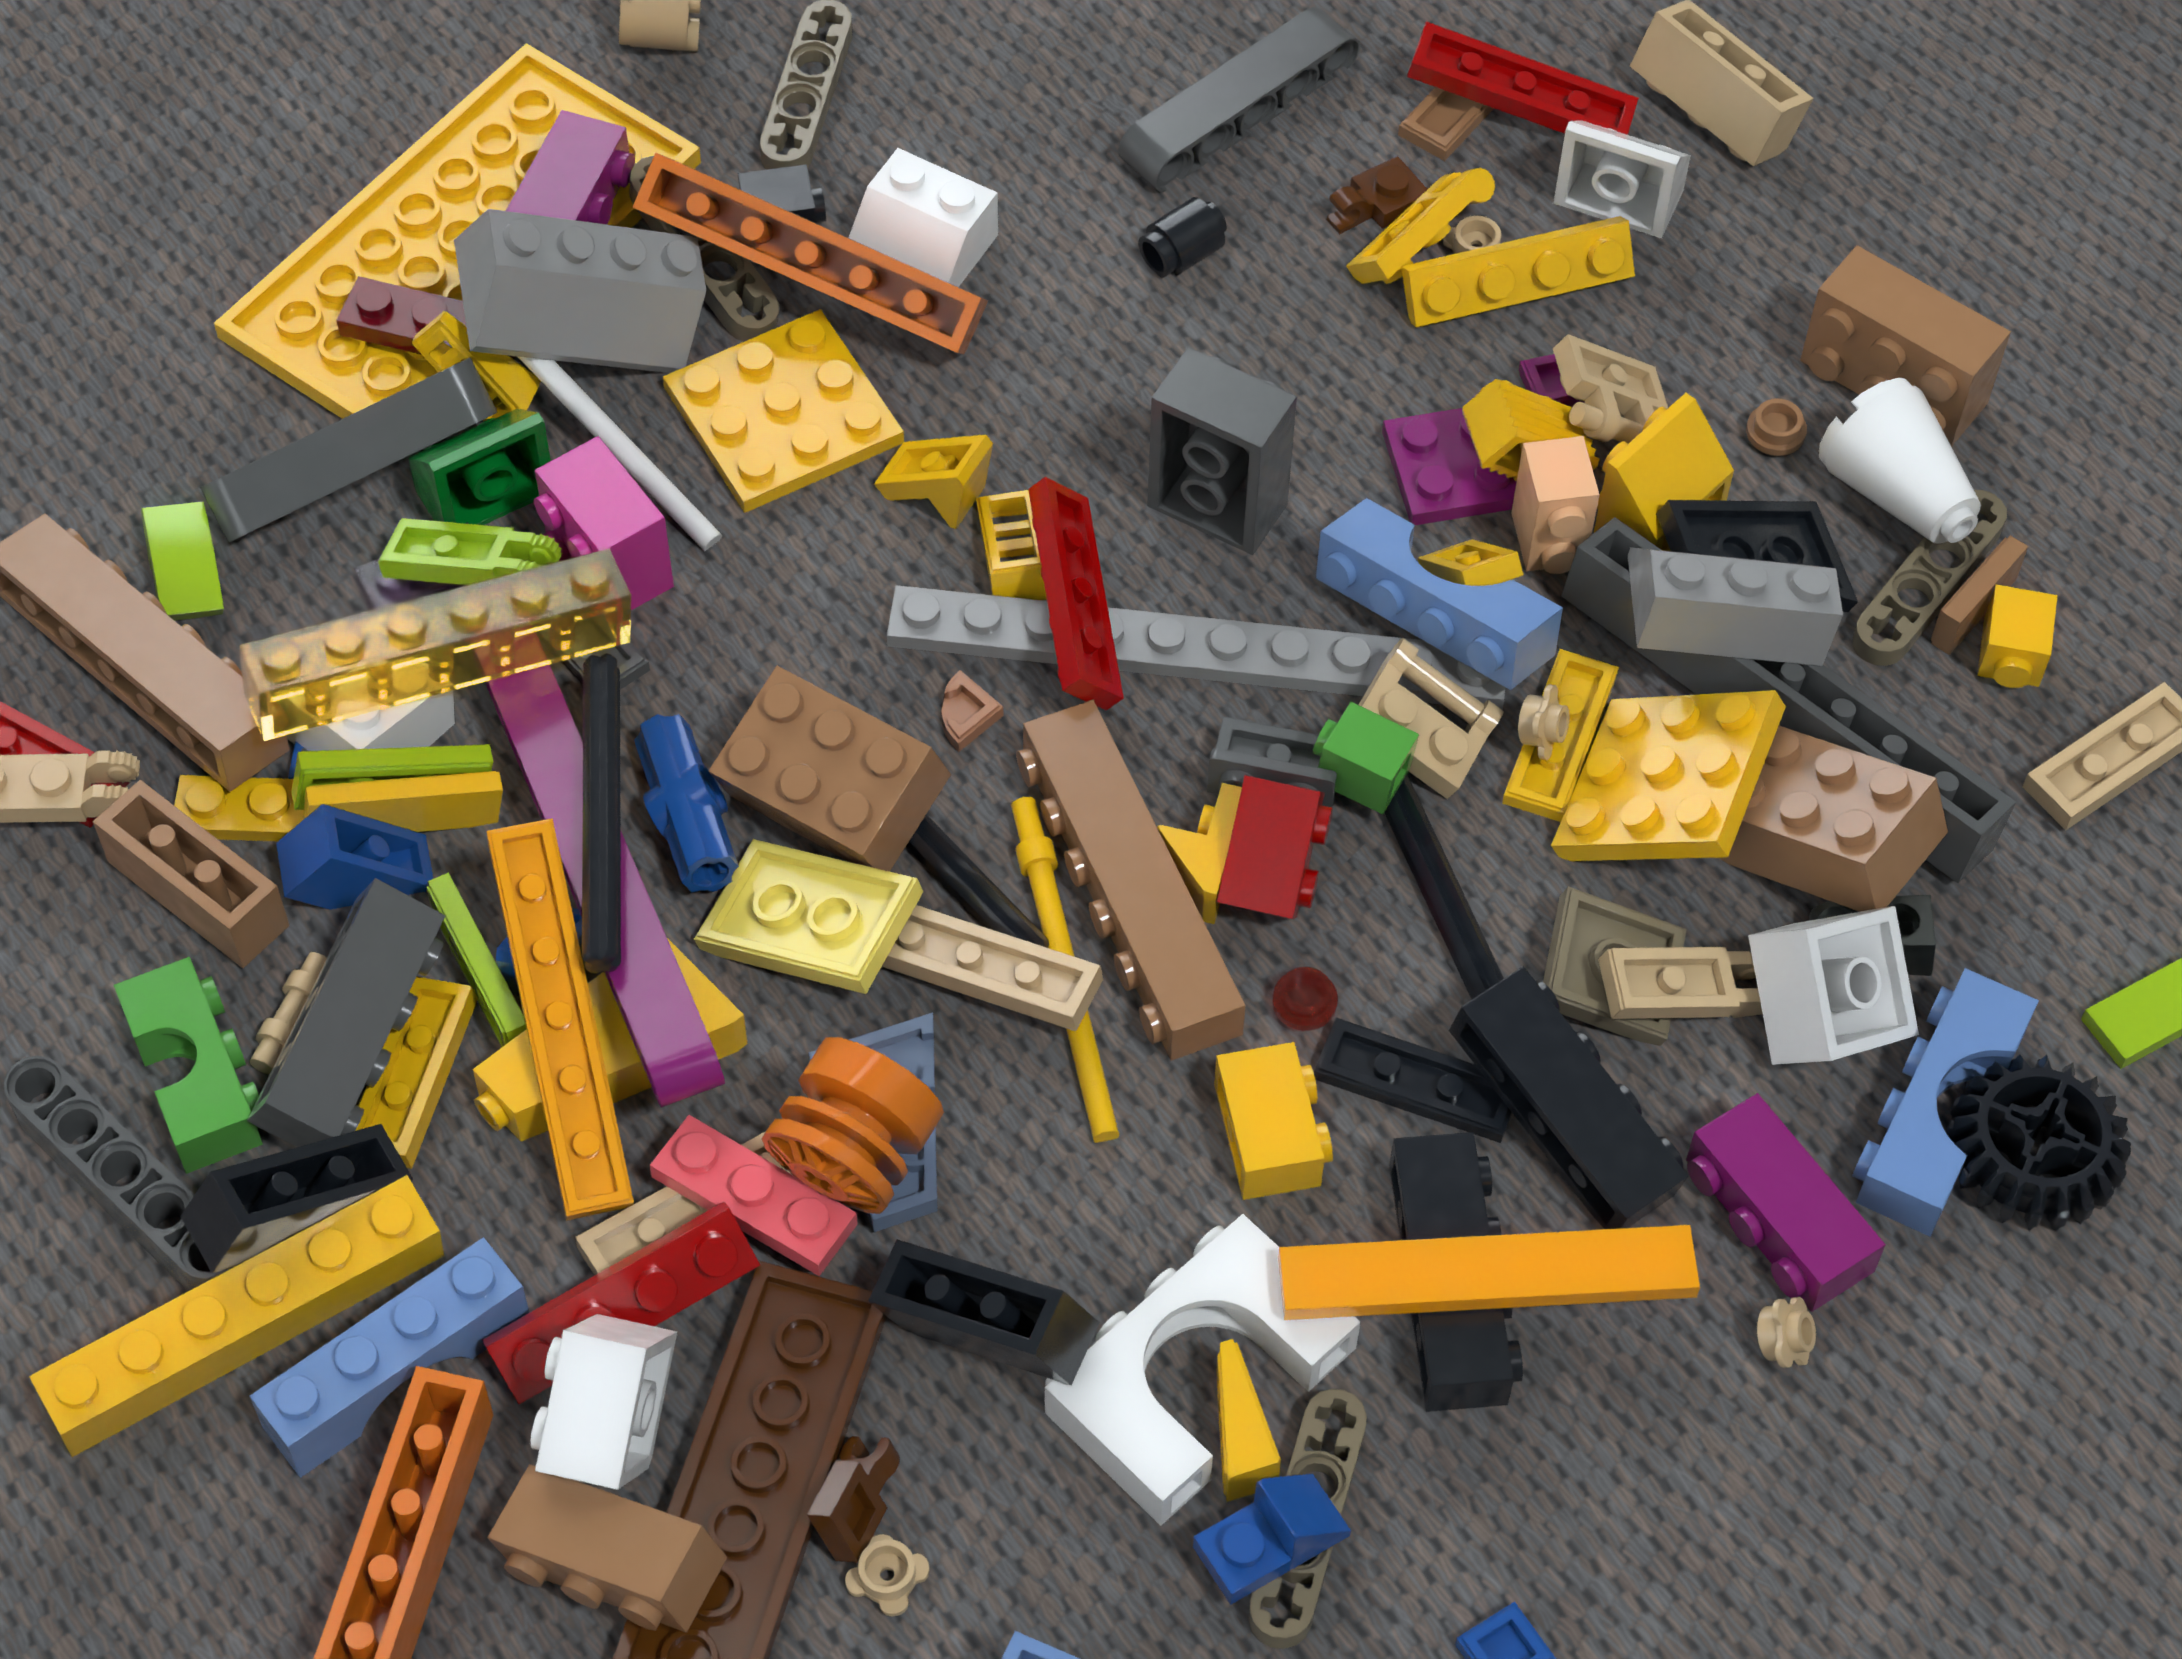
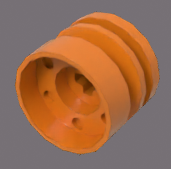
[761,1037,944,1214]

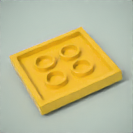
[663,309,904,513]
[1551,690,1786,861]

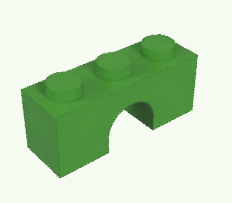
[114,957,263,1174]

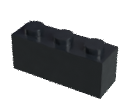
[180,1124,413,1273]
[868,1239,1100,1386]

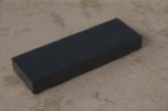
[1314,1017,1512,1143]

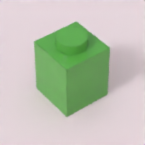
[1313,701,1419,814]

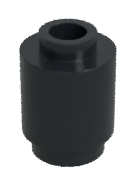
[1138,197,1227,277]

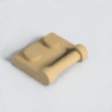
[1358,638,1504,799]

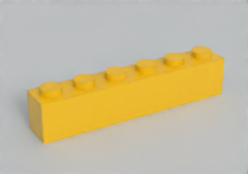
[29,1175,444,1457]

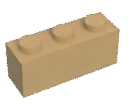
[1630,0,1814,166]

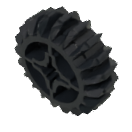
[1946,1054,2131,1231]

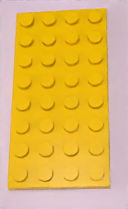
[214,43,701,419]

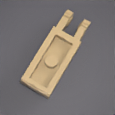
[0,750,140,823]
[1598,947,1763,1019]

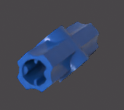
[634,714,739,892]

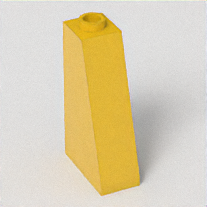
[473,938,748,1142]

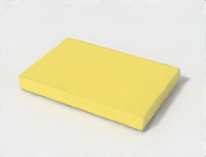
[694,839,923,994]

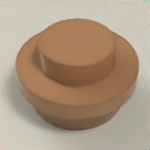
[1746,399,1807,456]

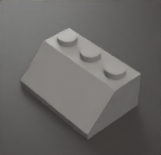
[1628,547,1843,666]

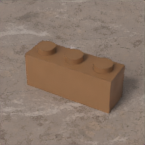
[93,779,290,968]
[487,1464,727,1633]

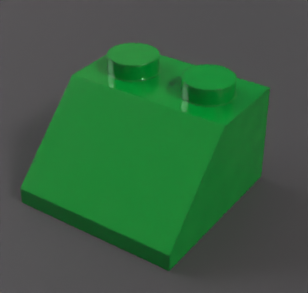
[408,409,551,525]

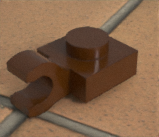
[1326,156,1427,234]
[807,1436,900,1563]

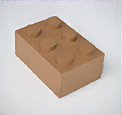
[1800,245,2011,447]
[708,665,951,872]
[1719,726,1948,912]

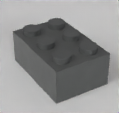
[1147,347,1297,555]

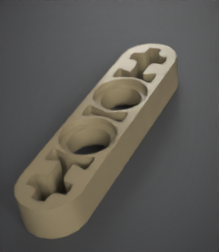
[760,0,853,170]
[629,156,779,341]
[1852,490,2007,666]
[1248,1389,1367,1649]

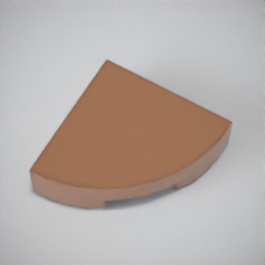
[941,670,1004,752]

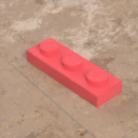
[650,1115,858,1276]

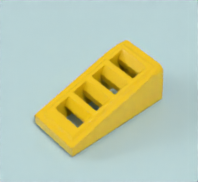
[412,311,541,421]
[976,490,1047,600]
[1216,1339,1281,1502]

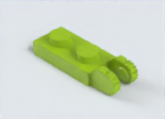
[378,518,562,597]

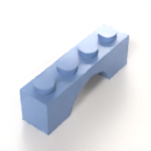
[1316,498,1563,690]
[1852,968,2039,1237]
[250,1237,530,1478]

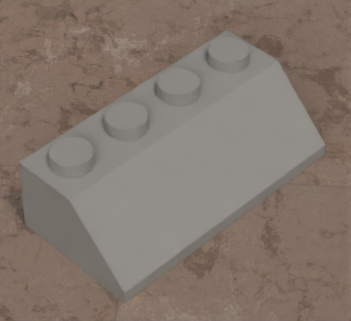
[454,209,706,373]

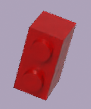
[1217,775,1333,919]

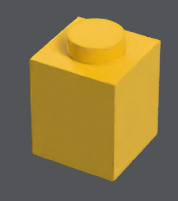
[1977,584,2058,688]

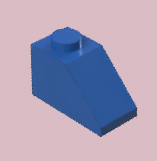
[276,804,433,910]

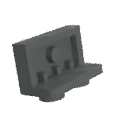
[1207,716,1337,808]

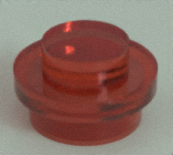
[1272,967,1338,1031]

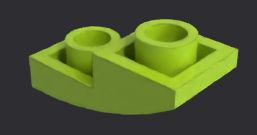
[141,501,224,621]

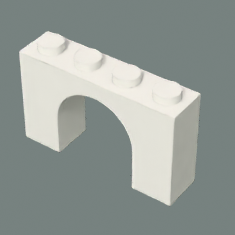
[1045,1214,1360,1526]

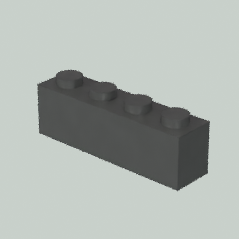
[247,878,446,1147]

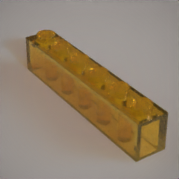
[239,548,631,741]

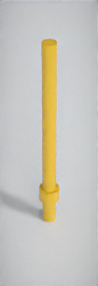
[1011,797,1119,1143]

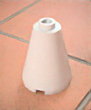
[1819,378,1981,544]

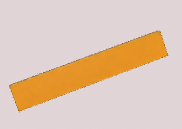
[487,818,634,1221]
[1278,1225,1700,1320]

